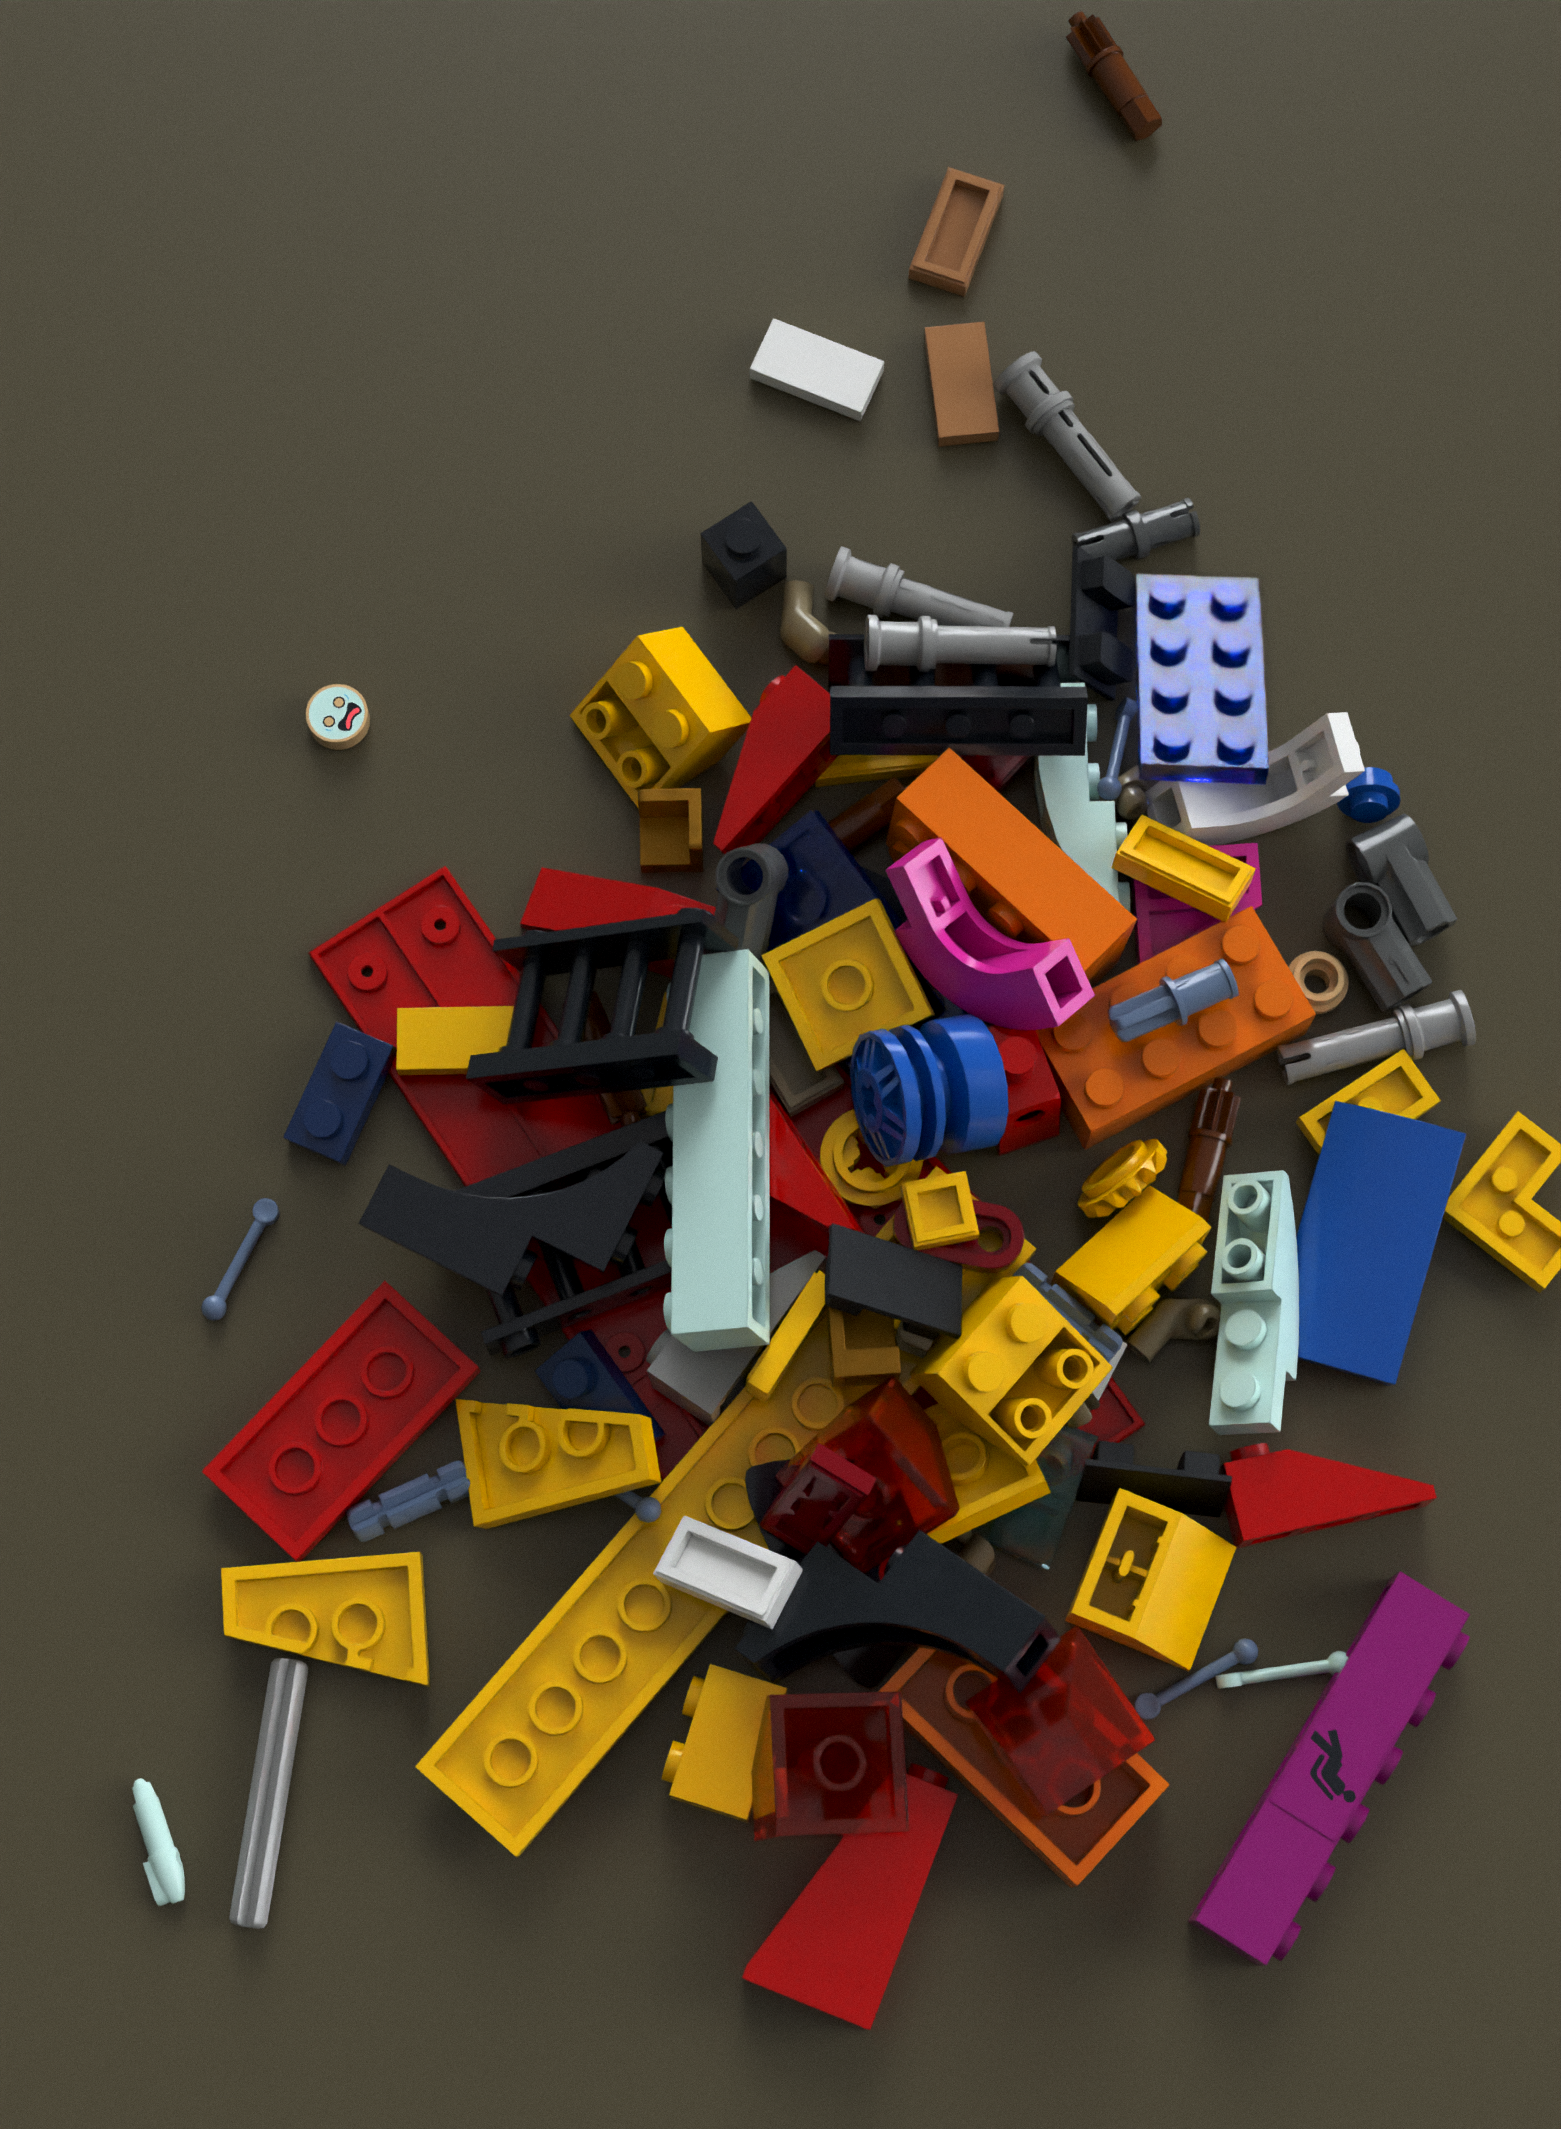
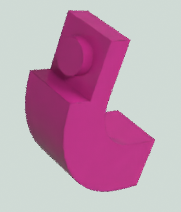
[885,837,1095,1030]

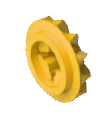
[820,1109,923,1209]
[1077,1139,1167,1218]

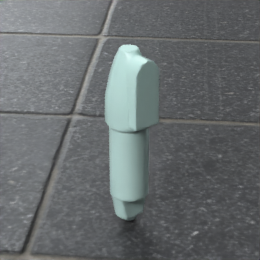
[132,1778,185,1906]

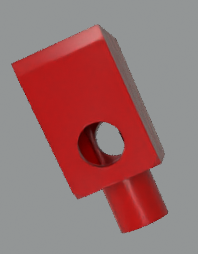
[987,1025,1061,1156]

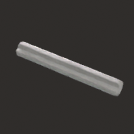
[229,1658,309,1929]

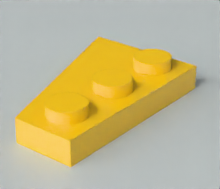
[455,1399,661,1529]
[221,1552,430,1687]

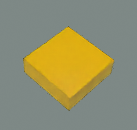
[900,1171,979,1251]

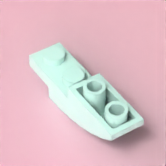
[1032,683,1130,912]
[1209,1170,1299,1435]

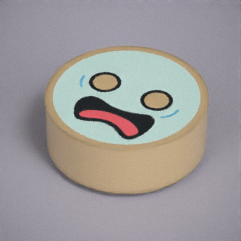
[306,684,370,750]

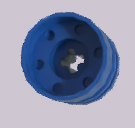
[850,1014,1009,1167]

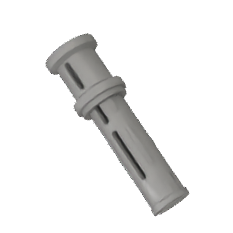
[994,351,1142,522]
[824,546,1014,627]
[864,615,1056,672]
[1276,990,1476,1085]

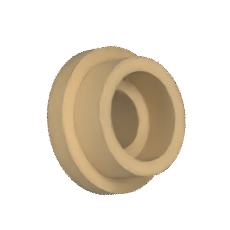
[1289,951,1349,1014]

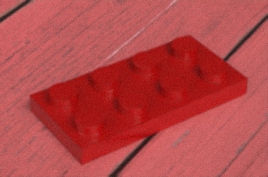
[201,1280,481,1562]

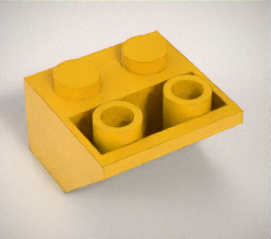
[569,627,751,809]
[1051,1185,1212,1335]
[910,1275,1113,1466]
[1065,1488,1237,1672]

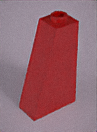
[742,1763,958,2030]

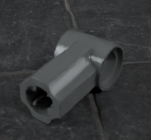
[1345,814,1457,946]
[715,844,788,966]
[1323,882,1432,1013]

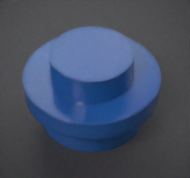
[1337,767,1400,823]

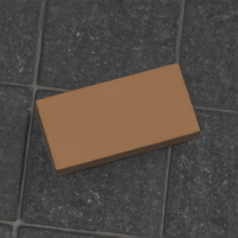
[908,167,1005,297]
[924,322,999,447]

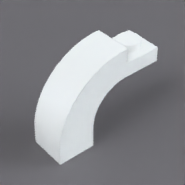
[1145,712,1365,846]

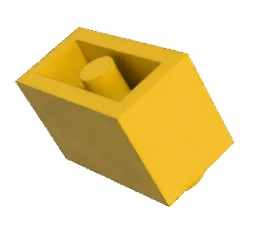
[661,1664,787,1823]

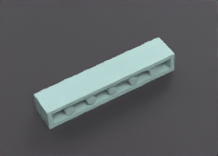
[663,949,770,1352]

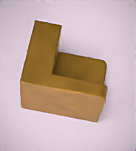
[638,788,703,873]
[826,1307,901,1387]

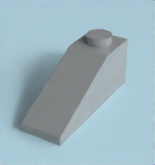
[646,1250,826,1427]

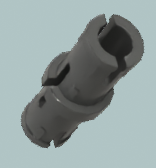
[1072,498,1200,561]

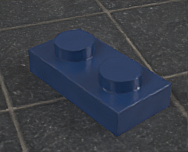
[283,1021,397,1166]
[535,1329,666,1443]

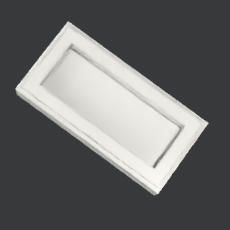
[750,318,884,422]
[653,1515,803,1630]

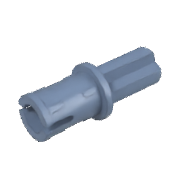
[1108,958,1239,1042]

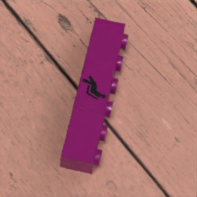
[1188,1571,1470,1966]

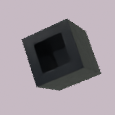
[700,501,787,609]

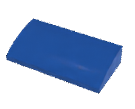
[1296,1101,1466,1386]

